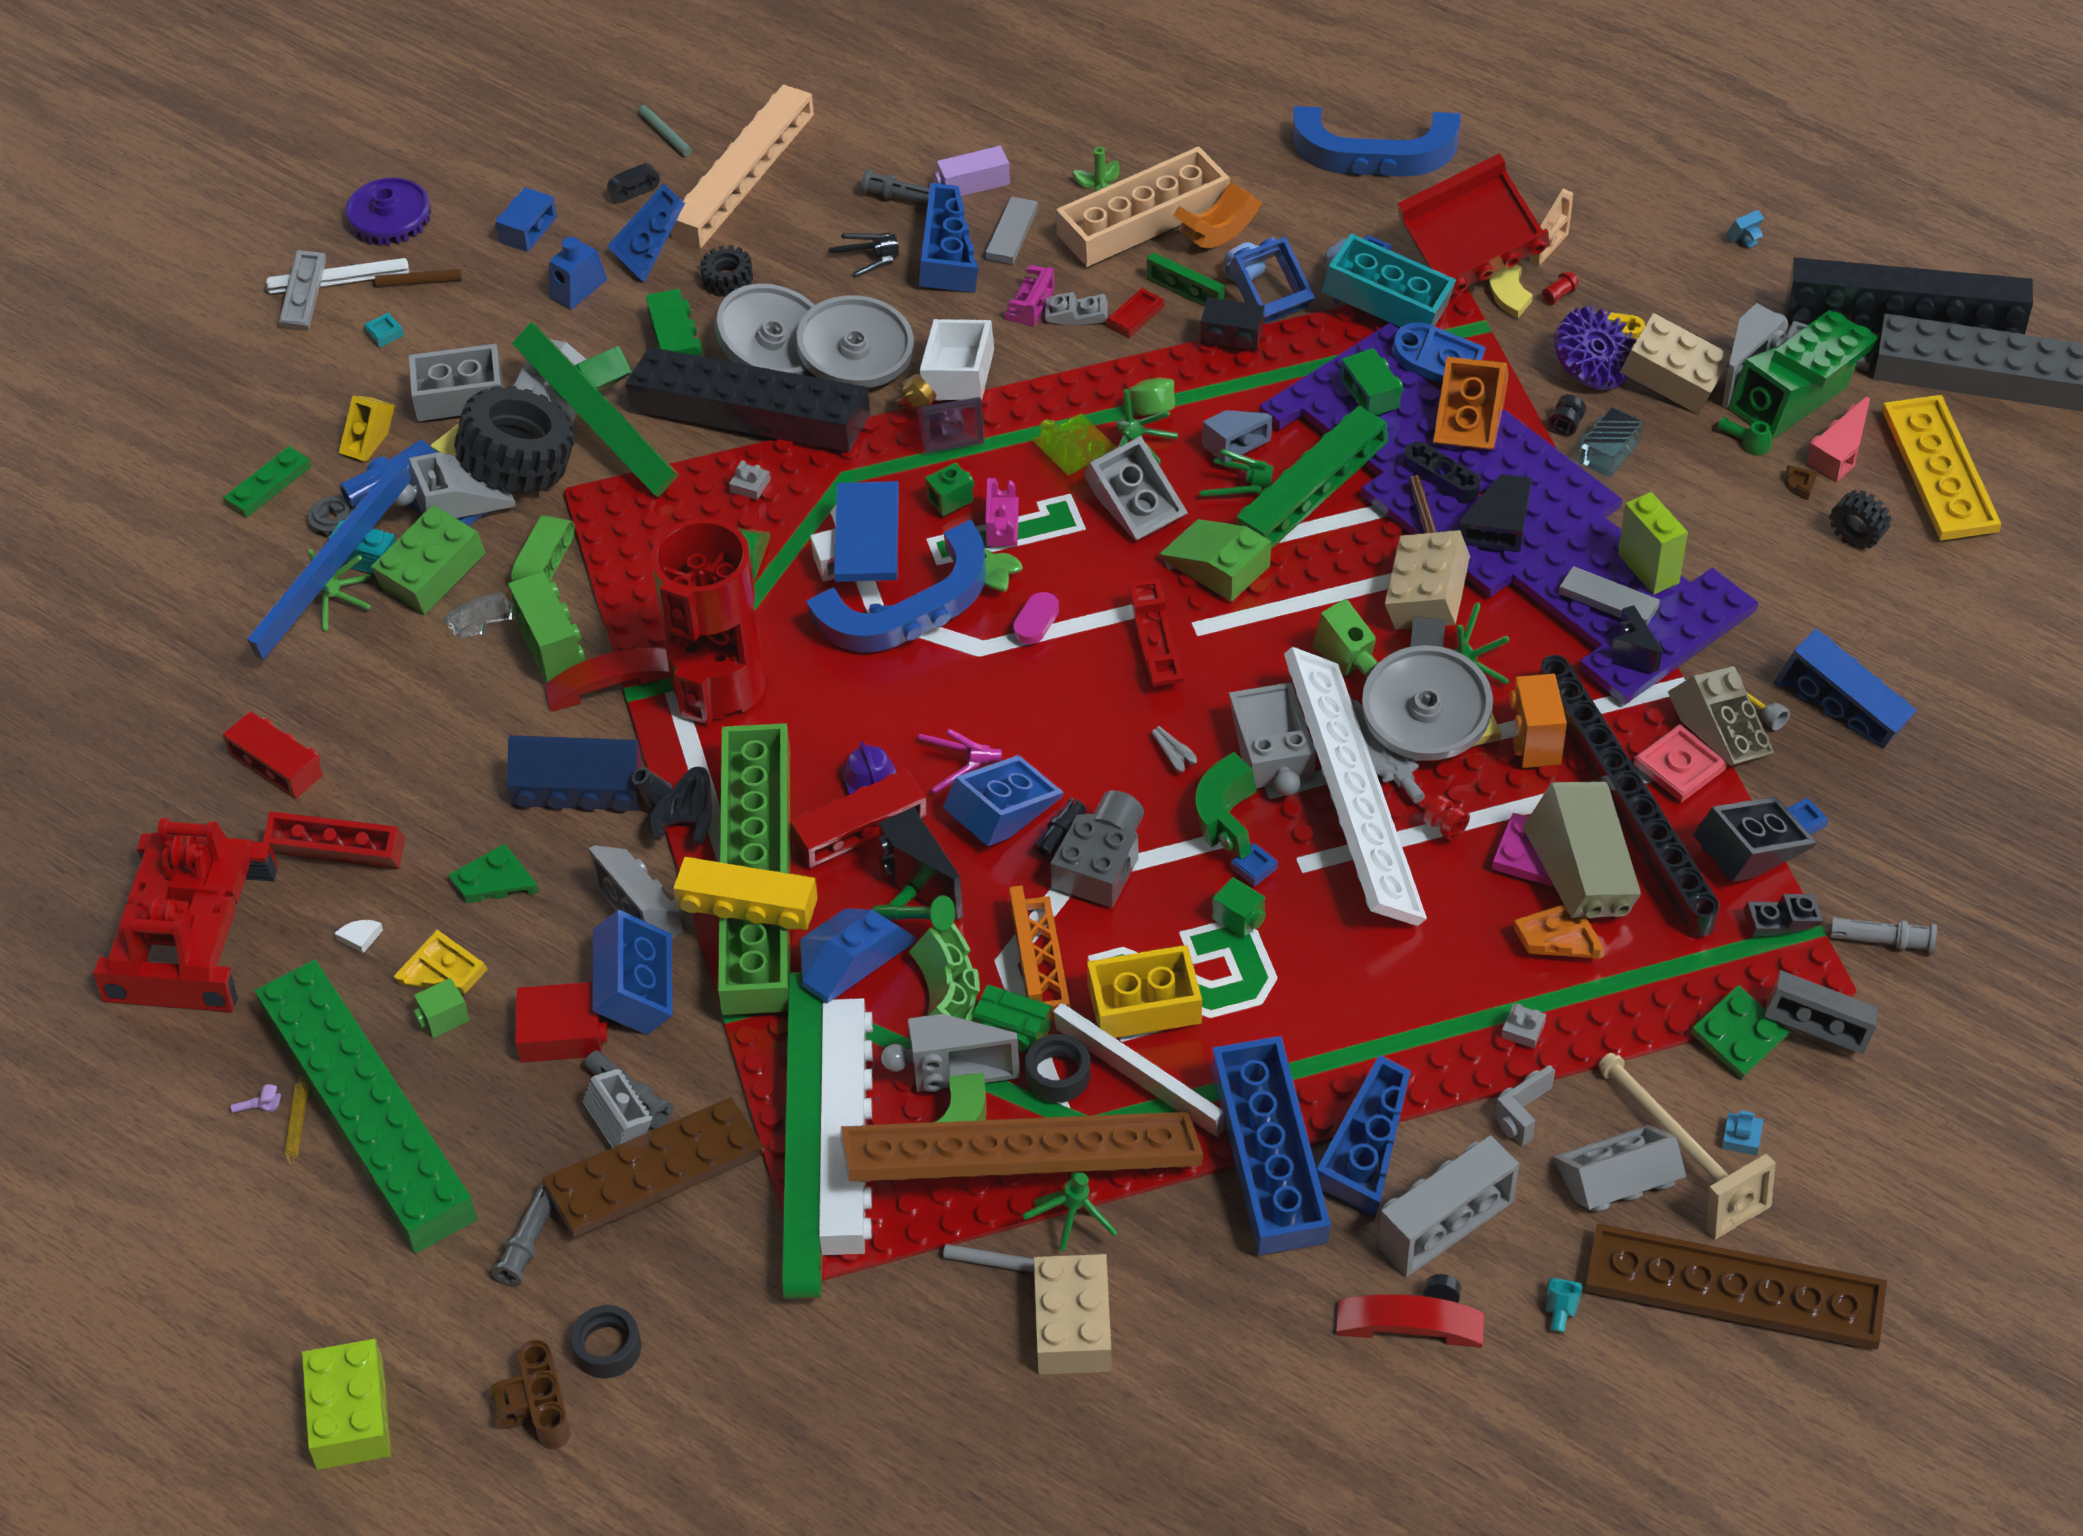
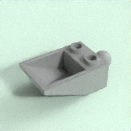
[1722,303,1788,409]
[394,452,515,518]
[1229,682,1316,796]
[881,1014,1020,1092]

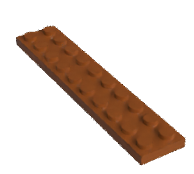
[840,1112,1203,1182]

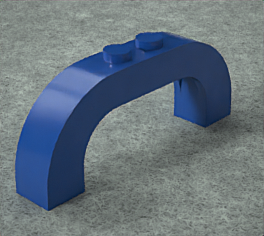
[1293,106,1461,176]
[806,519,986,652]

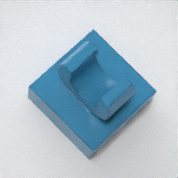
[1726,210,1764,249]
[1722,1110,1763,1156]

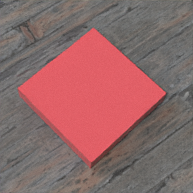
[1634,724,1727,803]

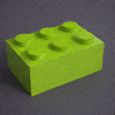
[302,1339,391,1470]

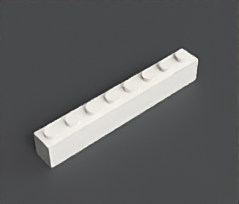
[819,999,873,1255]

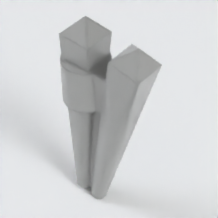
[1152,726,1197,773]

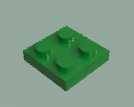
[1690,985,1790,1080]

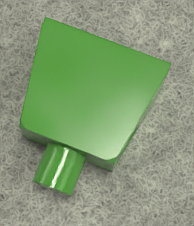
[1313,598,1378,678]

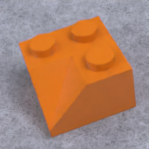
[1510,674,1567,768]

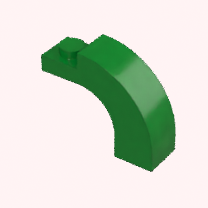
[1196,752,1257,859]

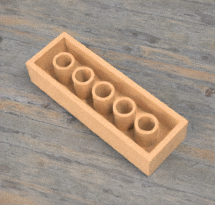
[1056,146,1230,267]

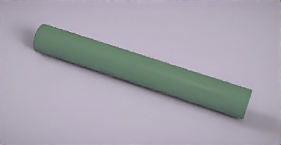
[638,105,692,157]

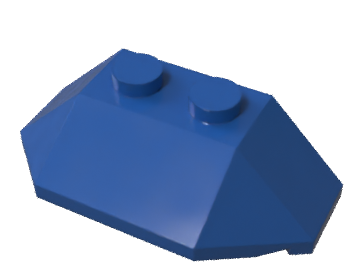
[800,909,916,1003]

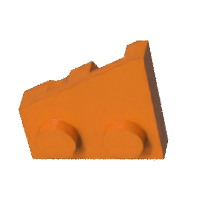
[1514,905,1605,958]

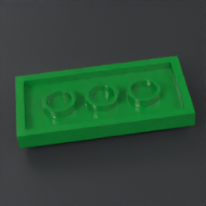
[1771,310,1880,388]

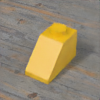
[339,396,395,461]

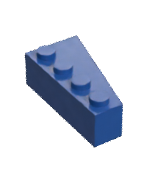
[918,183,978,293]
[1773,628,1917,749]
[1316,1055,1411,1218]

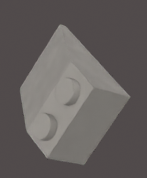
[1083,436,1188,542]

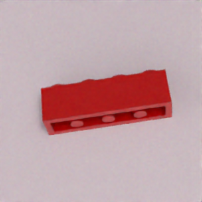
[791,769,926,868]
[263,811,406,869]

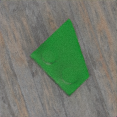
[448,844,539,904]

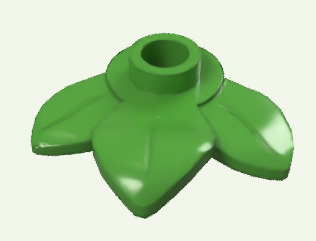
[984,549,1023,592]

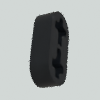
[607,163,660,202]

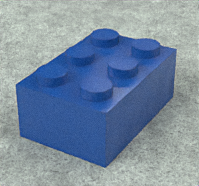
[593,909,673,1035]

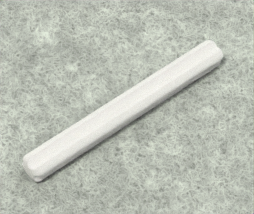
[267,258,409,294]

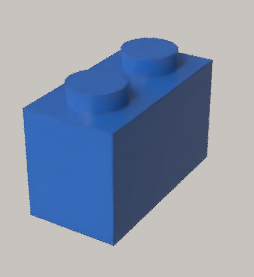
[495,187,557,252]

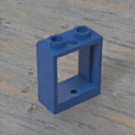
[1228,236,1315,324]

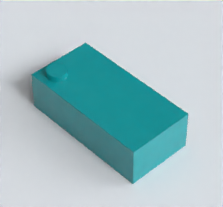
[1321,233,1456,327]

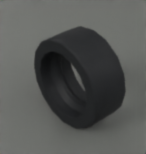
[1025,1034,1090,1102]
[570,1305,642,1379]

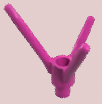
[918,729,1002,794]

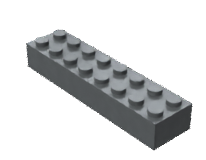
[1873,314,2083,412]

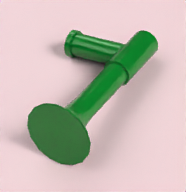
[872,885,955,931]

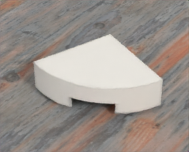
[335,920,383,953]

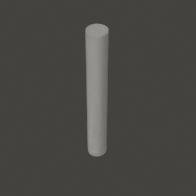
[943,1244,1035,1273]

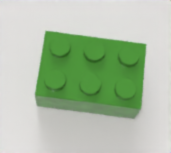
[371,505,486,615]
[508,571,586,684]

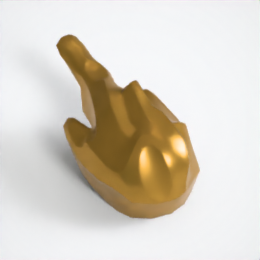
[897,374,937,410]

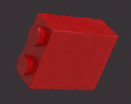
[516,982,608,1063]

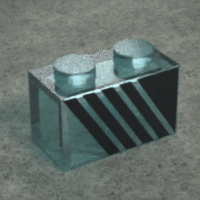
[1578,407,1643,478]

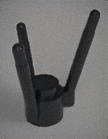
[828,232,899,277]

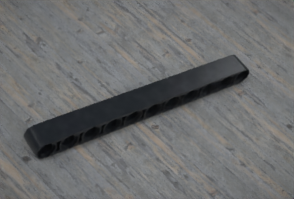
[1540,655,1720,937]

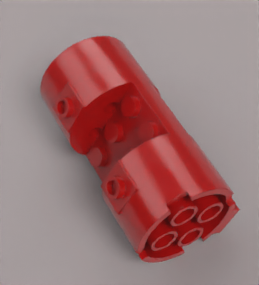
[651,518,767,725]

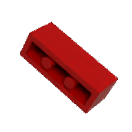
[222,711,323,799]

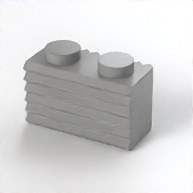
[582,1069,653,1148]

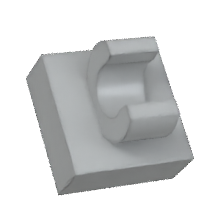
[729,460,770,500]
[1501,1004,1546,1048]

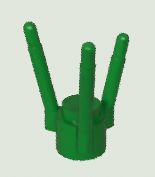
[1199,449,1274,497]

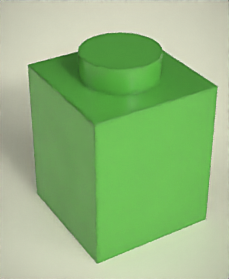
[413,978,470,1038]

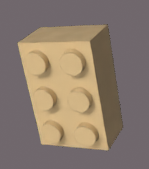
[1620,313,1731,414]
[1385,530,1470,630]
[1034,1254,1112,1375]

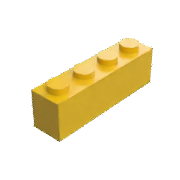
[673,857,818,930]

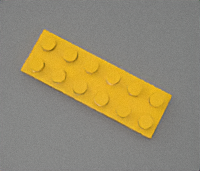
[1882,395,2002,541]

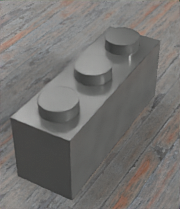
[1764,970,1878,1054]

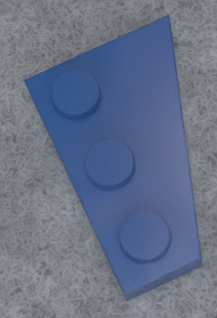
[607,183,685,282]

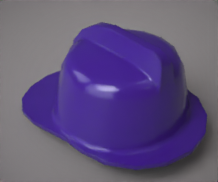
[843,741,897,794]

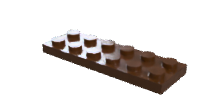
[542,1097,764,1238]

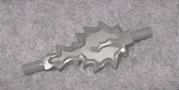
[1349,695,1425,803]

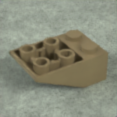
[1668,666,1774,766]

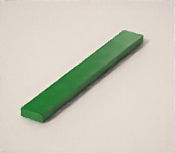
[512,322,679,497]

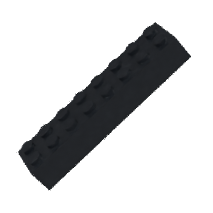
[1785,257,2033,335]
[625,347,870,452]

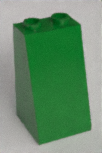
[1728,345,1857,439]

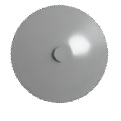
[714,284,815,376]
[796,295,914,388]
[1362,645,1493,760]

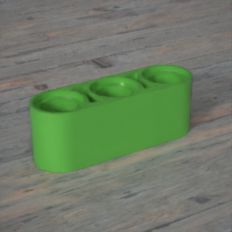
[511,514,575,582]

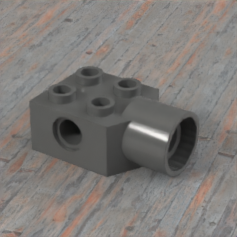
[1051,790,1144,908]

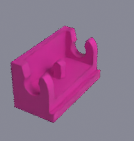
[1004,265,1055,327]
[986,478,1019,546]

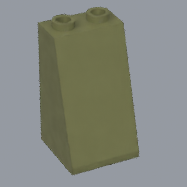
[1523,782,1641,918]

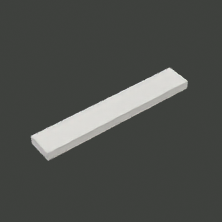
[1053,1003,1225,1137]

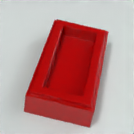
[1106,287,1164,339]

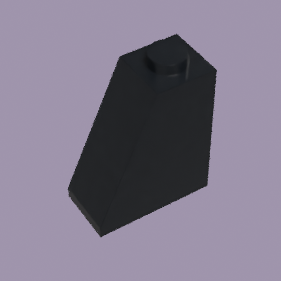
[1460,474,1532,553]

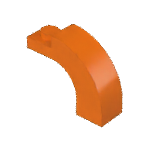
[1173,182,1263,248]

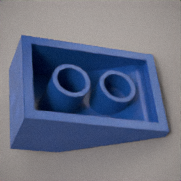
[943,755,1064,846]

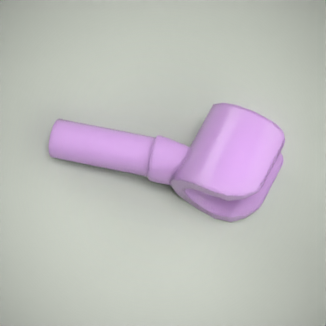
[231,1084,281,1113]

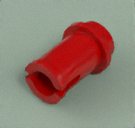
[1542,271,1579,305]

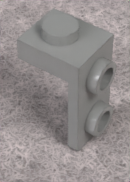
[1495,1065,1555,1146]

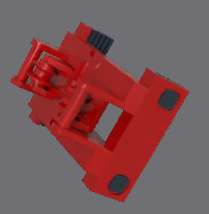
[93,817,279,1012]

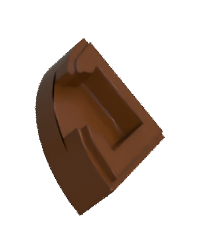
[1785,465,1817,500]

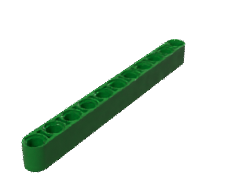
[783,972,823,1299]

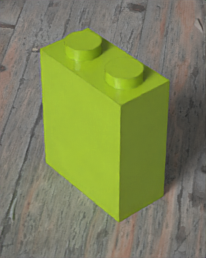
[1618,492,1688,595]

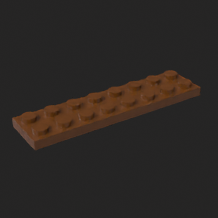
[1585,1223,1887,1350]

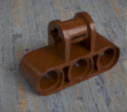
[488,1339,570,1449]

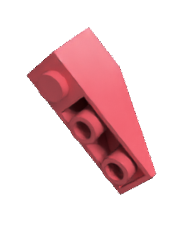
[1807,396,1870,482]

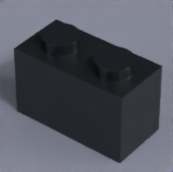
[1200,297,1265,351]

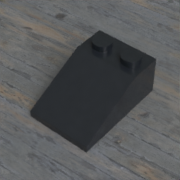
[1692,797,1816,882]
[876,808,963,920]

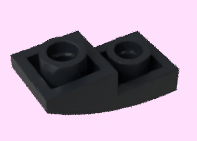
[1743,894,1823,937]

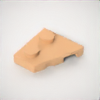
[1529,189,1574,266]

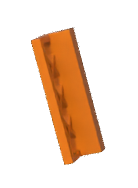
[1009,885,1070,1012]

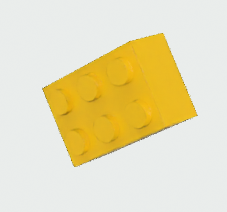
[1087,945,1202,1038]

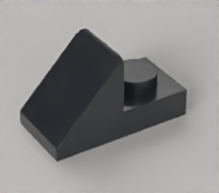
[1611,605,1663,672]

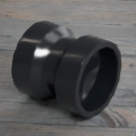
[1548,394,1586,436]

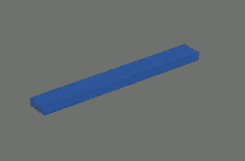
[247,459,411,660]

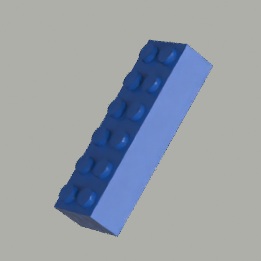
[1211,1036,1331,1256]

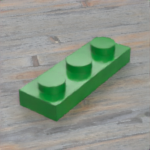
[1147,252,1225,307]
[223,446,312,518]

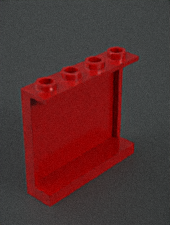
[1397,153,1550,294]

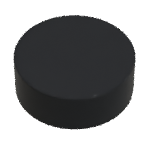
[1424,1274,1461,1303]

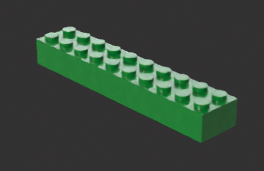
[254,959,478,1254]

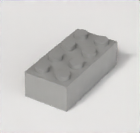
[1378,1135,1519,1278]

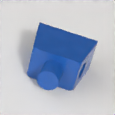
[549,237,607,310]

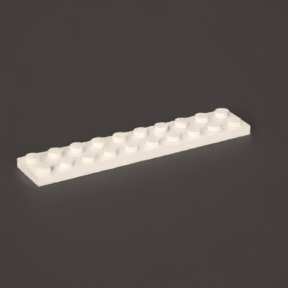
[1284,647,1427,926]

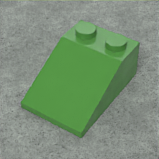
[1159,519,1271,602]

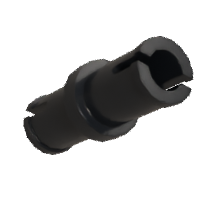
[1033,798,1087,860]

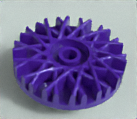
[345,178,431,246]
[1554,306,1636,390]

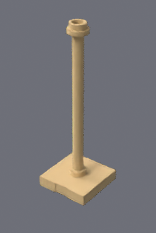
[1599,1053,1776,1240]

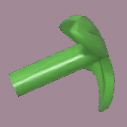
[1073,147,1120,192]

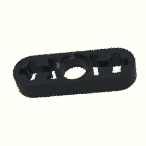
[1404,442,1481,501]

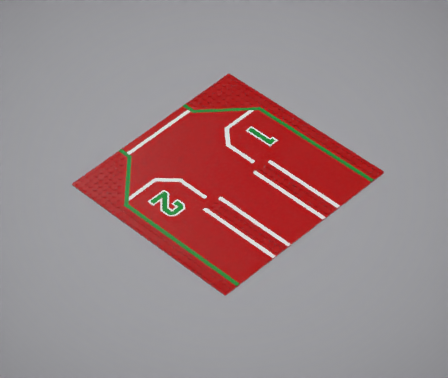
[565,287,1856,1281]

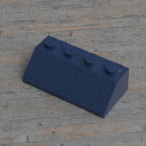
[507,735,642,811]

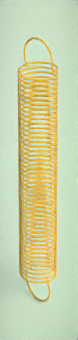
[284,1076,309,1164]

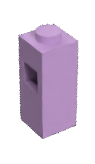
[934,146,1010,196]

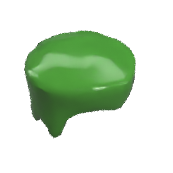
[1128,378,1175,416]

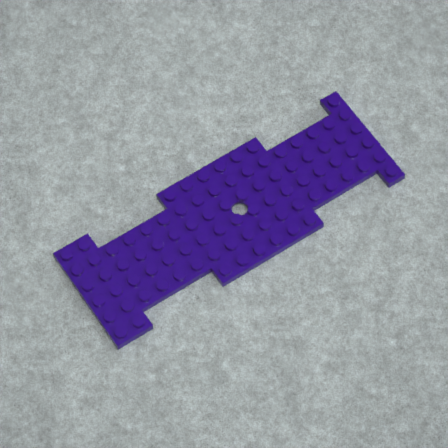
[1259,323,1759,705]

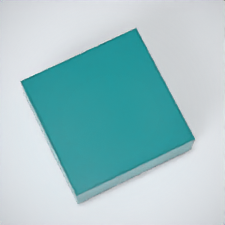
[363,313,404,348]

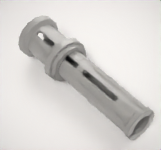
[1830,917,1937,954]

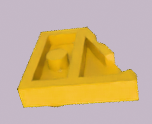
[393,930,488,994]

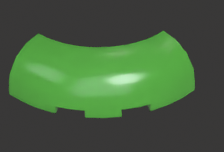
[909,923,980,1021]

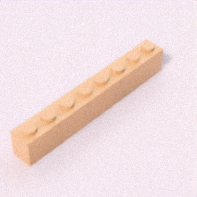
[671,84,814,249]

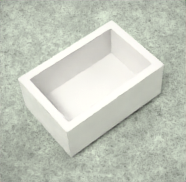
[920,319,994,401]

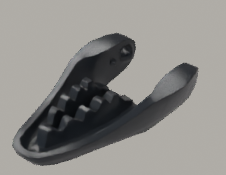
[651,766,712,845]

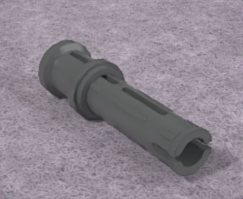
[861,169,930,205]
[585,1050,674,1128]
[491,1185,554,1287]

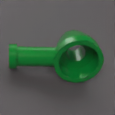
[1717,417,1773,455]

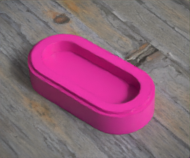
[1013,592,1059,644]

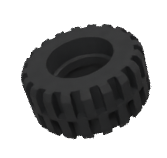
[454,386,575,493]

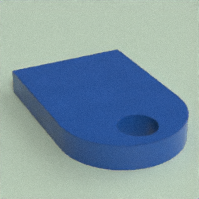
[1392,322,1486,384]

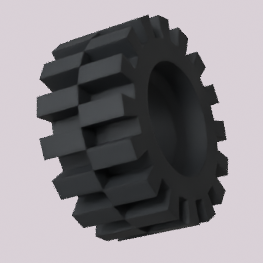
[700,245,753,297]
[1829,490,1891,549]

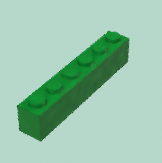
[1237,406,1388,549]

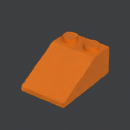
[1433,357,1508,451]

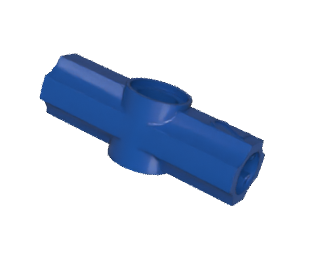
[339,445,427,507]

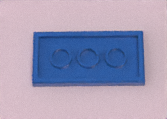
[834,481,899,582]

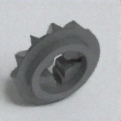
[308,496,356,536]

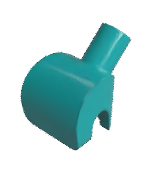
[1545,1278,1582,1334]

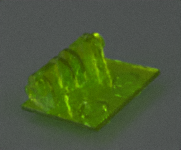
[1033,413,1117,476]

